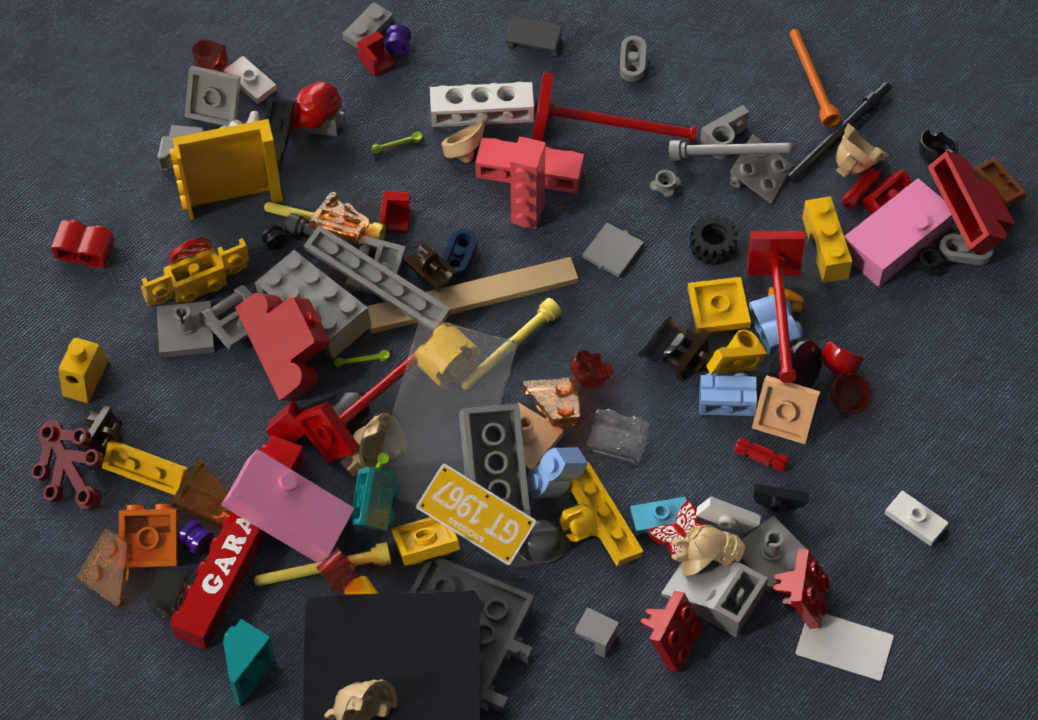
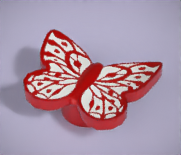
[648,501,705,555]

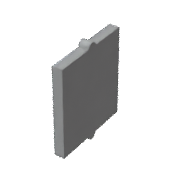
[582,223,644,277]

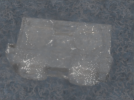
[587,409,650,464]

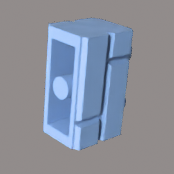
[699,373,757,416]

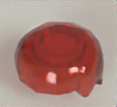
[569,350,613,388]
[829,372,872,414]

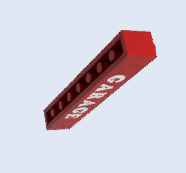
[170,435,305,649]

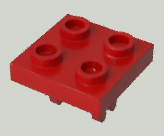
[772,549,830,629]
[641,590,703,673]

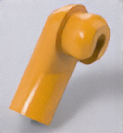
[768,287,804,312]

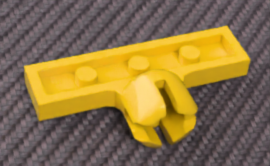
[560,462,644,566]

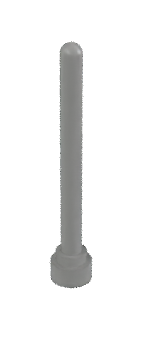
[669,140,793,161]

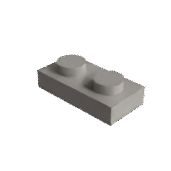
[342,2,393,48]

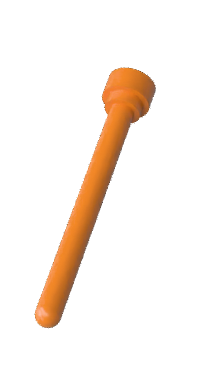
[790,29,842,128]

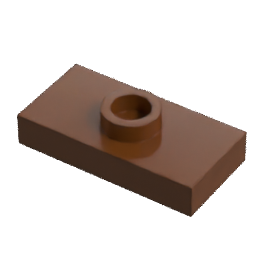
[973,157,1027,208]

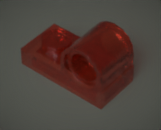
[192,39,228,72]
[316,548,361,595]

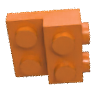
[119,504,179,568]

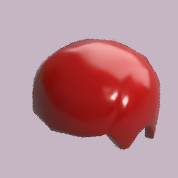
[822,341,863,376]

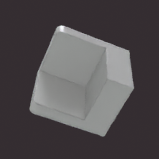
[575,607,619,658]

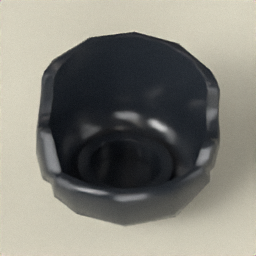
[919,130,959,165]

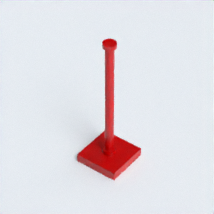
[532,72,697,142]
[747,231,805,383]
[295,334,433,463]

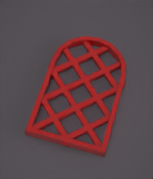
[169,237,211,265]

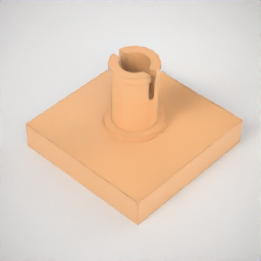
[752,375,820,444]
[517,402,564,473]

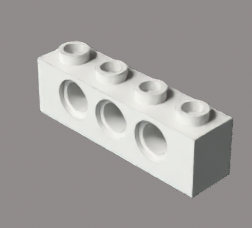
[430,82,534,127]

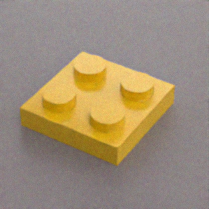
[687,277,751,334]
[391,517,460,566]

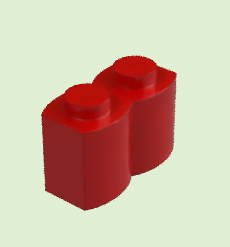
[51,220,114,268]

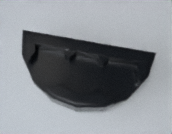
[753,484,809,513]

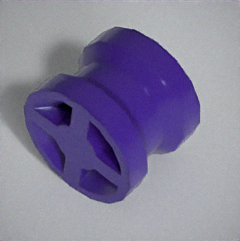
[385,24,412,56]
[177,520,214,556]

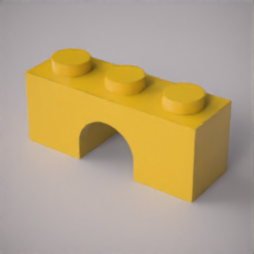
[802,196,852,283]

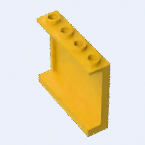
[169,119,283,220]

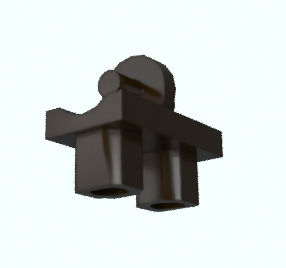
[404,242,457,292]
[666,329,714,382]
[73,406,123,462]

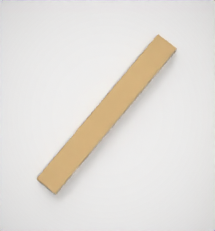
[367,257,578,334]

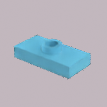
[630,497,686,535]

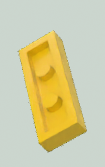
[102,440,188,496]

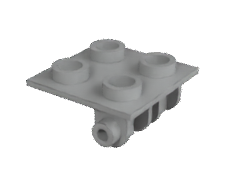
[730,134,793,204]

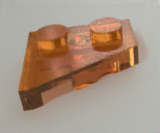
[309,191,369,242]
[523,377,581,427]
[171,458,232,527]
[75,529,132,608]

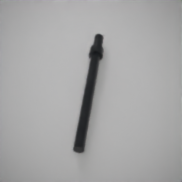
[786,82,892,183]

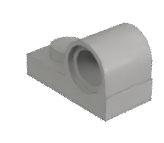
[700,105,749,159]

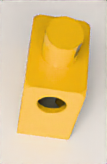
[59,338,109,404]

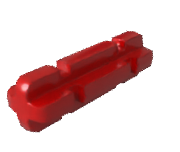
[841,167,880,209]
[734,437,789,471]

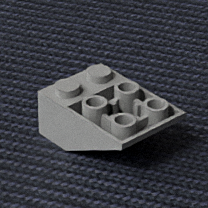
[661,561,768,637]

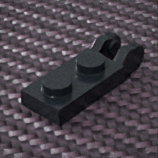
[264,96,296,172]

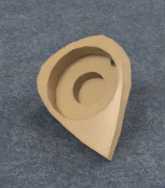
[441,120,485,163]

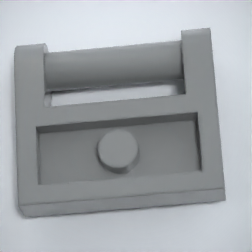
[345,236,406,294]
[199,285,252,350]

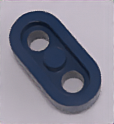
[442,229,477,278]

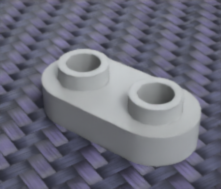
[620,36,646,82]
[939,234,994,265]

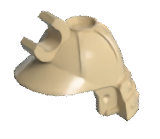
[836,123,889,177]
[340,413,407,476]
[672,525,745,576]
[324,679,397,720]

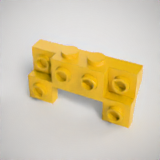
[141,238,249,307]

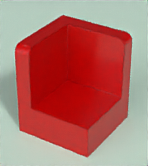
[357,31,395,77]
[380,191,411,233]
[265,400,305,443]

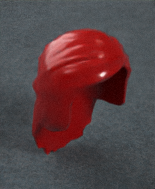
[290,81,342,133]

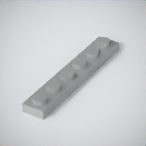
[304,225,451,332]

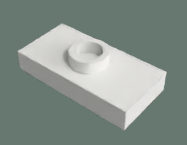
[224,56,277,104]
[885,491,949,546]
[696,497,761,534]

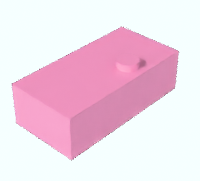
[844,178,954,287]
[222,449,354,563]

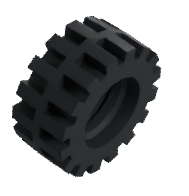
[690,215,738,265]

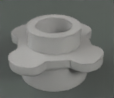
[650,170,681,197]

